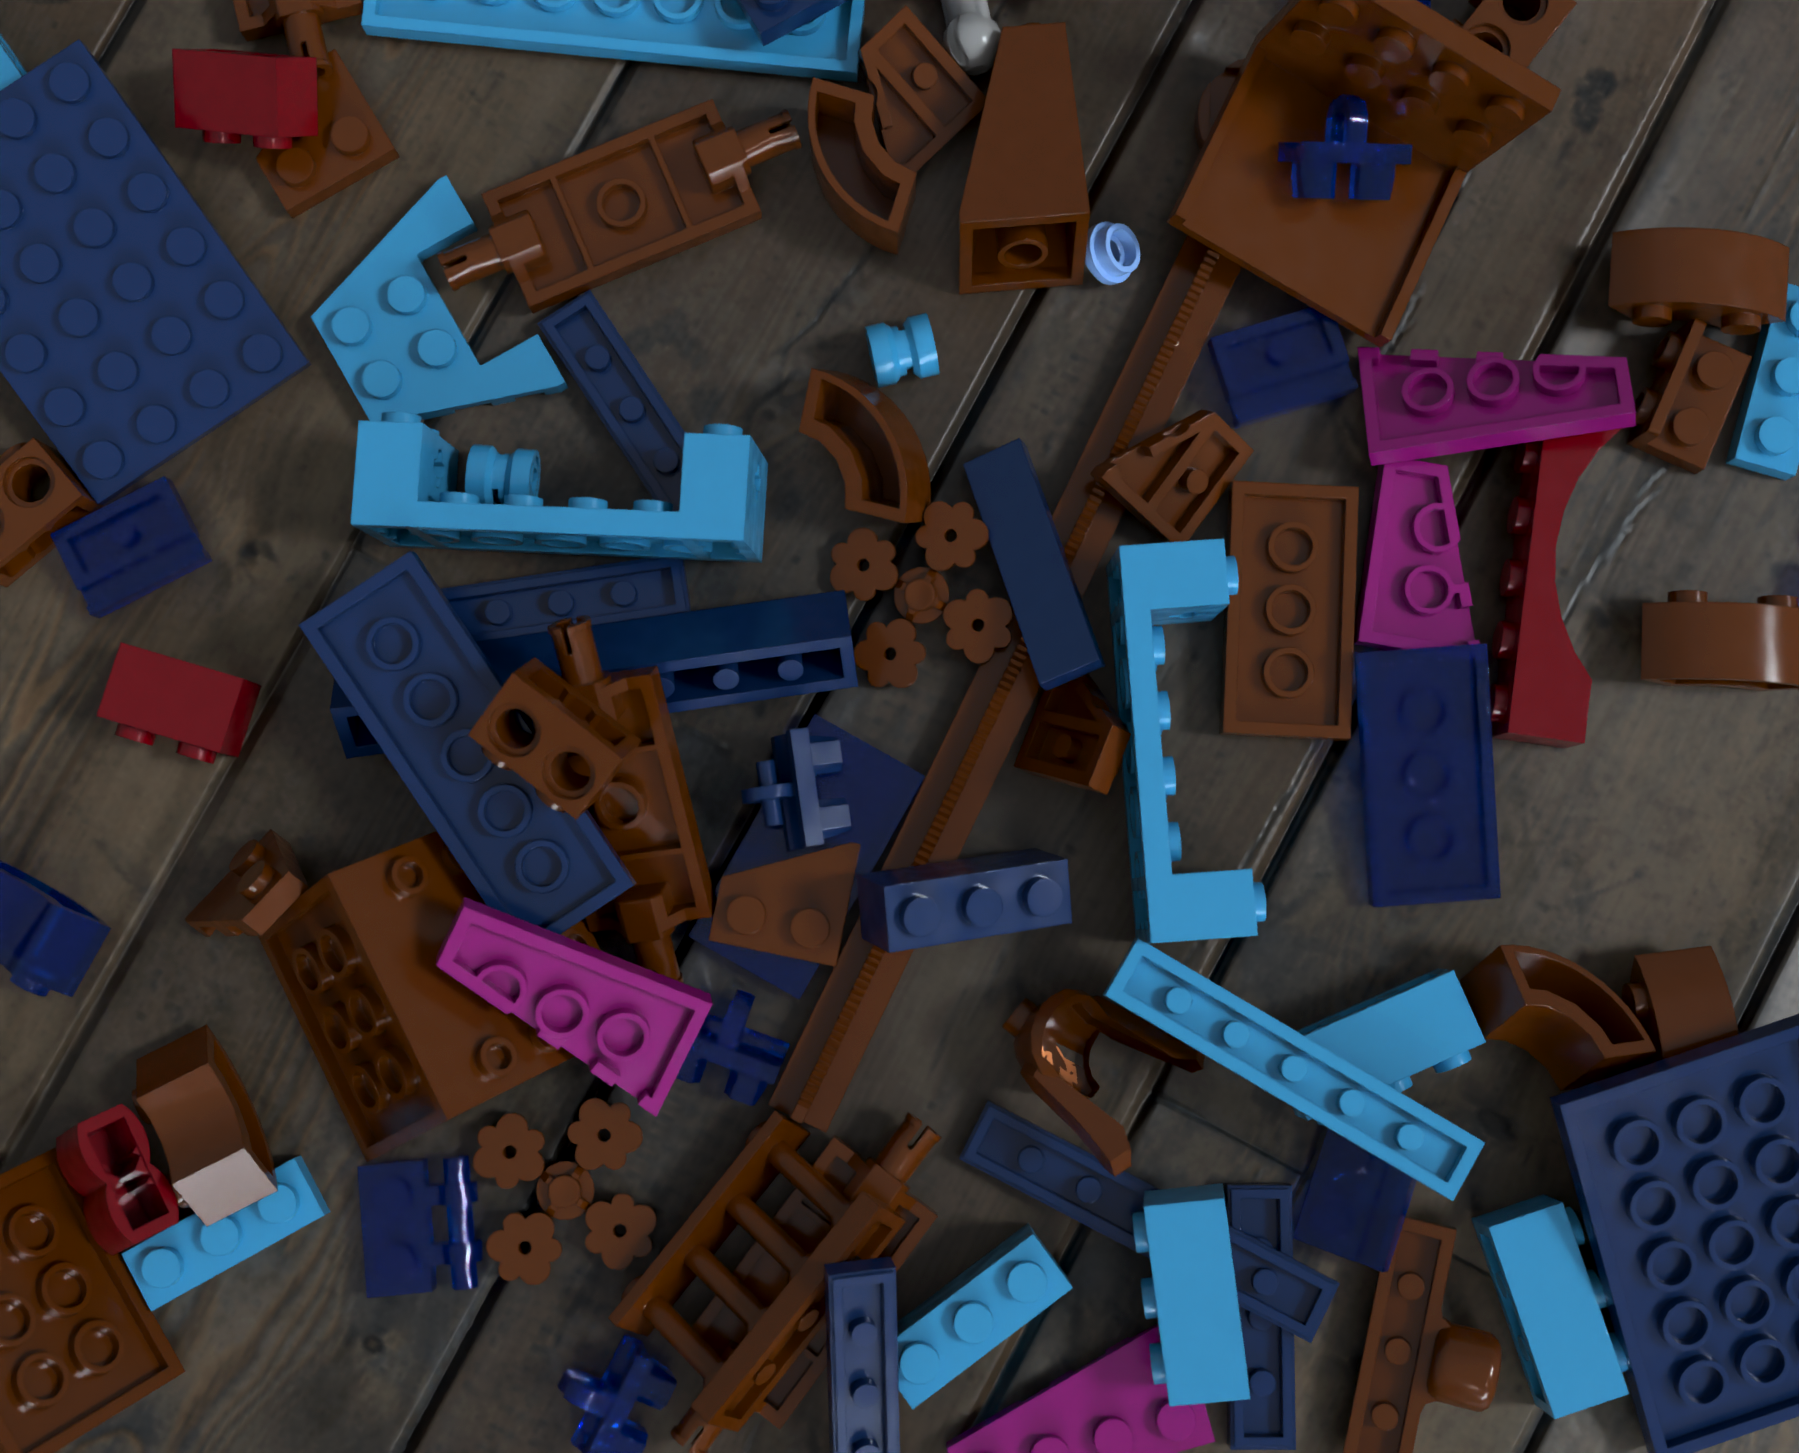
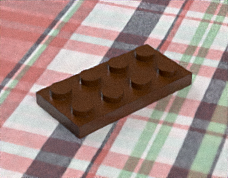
[1219,480,1359,741]

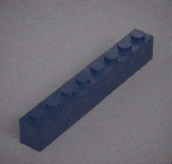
[330,590,858,759]

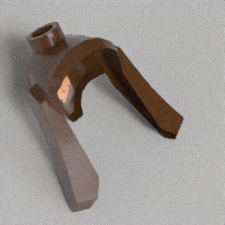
[1002,989,1205,1177]

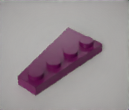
[1357,347,1636,466]
[436,897,713,1117]
[946,1320,1215,1453]

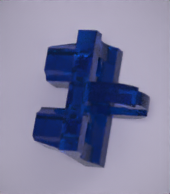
[1278,94,1412,200]
[676,989,790,1106]
[557,1334,677,1453]

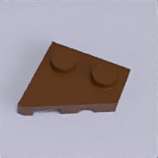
[858,6,986,172]
[255,49,400,218]
[1090,409,1254,543]
[1014,673,1131,795]
[185,829,308,937]
[709,842,861,967]

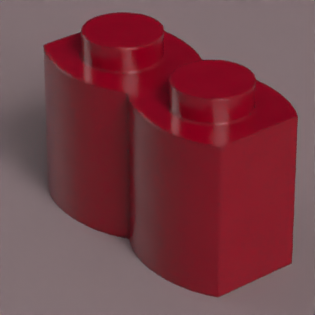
[56,1104,179,1256]

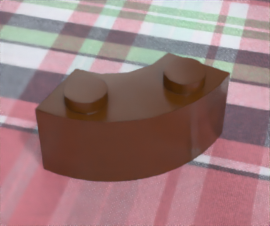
[808,77,917,256]
[1608,227,1790,335]
[799,368,931,523]
[1641,590,1799,691]
[1459,945,1656,1091]
[1622,946,1739,1066]
[131,1024,278,1227]

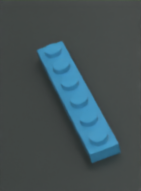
[1102,938,1485,1201]

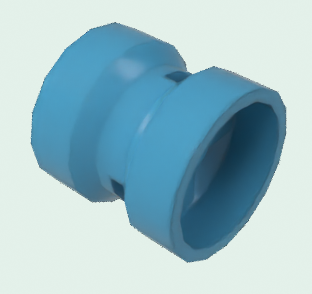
[865,313,940,388]
[465,444,541,504]

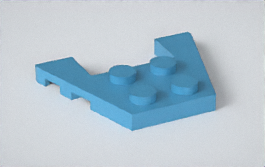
[311,175,569,421]

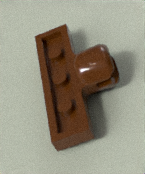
[1342,1212,1502,1453]

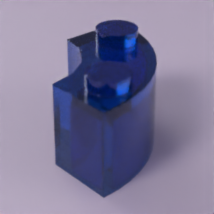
[0,860,111,997]

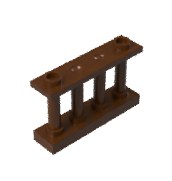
[608,1111,906,1432]

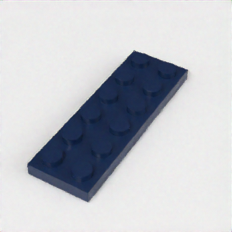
[299,551,636,934]

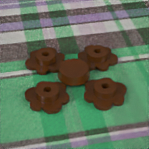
[830,501,1013,688]
[473,1098,657,1285]

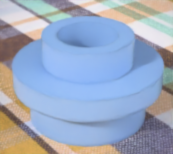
[1085,221,1140,285]

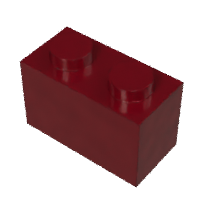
[172,49,318,149]
[96,642,262,764]

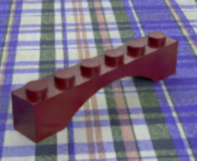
[1484,367,1629,748]

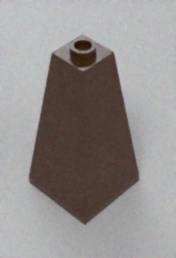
[958,22,1090,294]

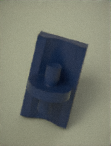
[741,728,852,852]

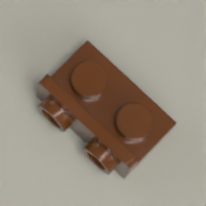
[1627,318,1752,474]

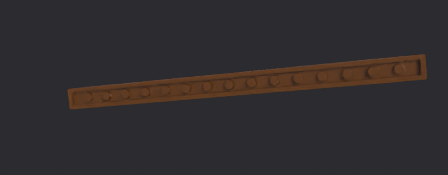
[768,235,1241,1133]

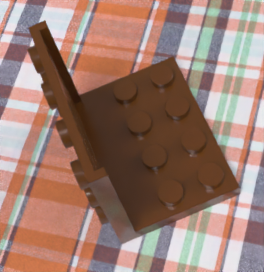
[1166,0,1562,347]
[258,831,600,1163]
[0,1147,186,1453]

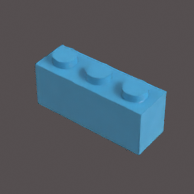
[1292,968,1486,1125]
[1132,1183,1250,1406]
[1471,1194,1629,1419]
[897,1223,1073,1409]

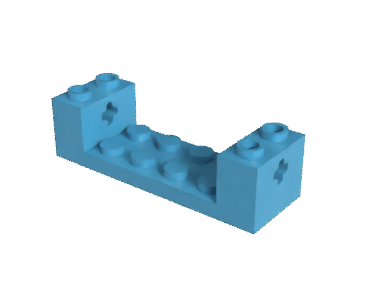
[351,411,768,563]
[1106,538,1267,943]

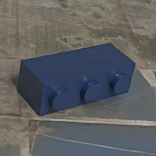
[857,848,1072,953]

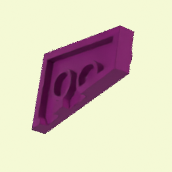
[1354,460,1483,665]

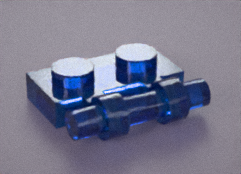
[357,1155,483,1298]

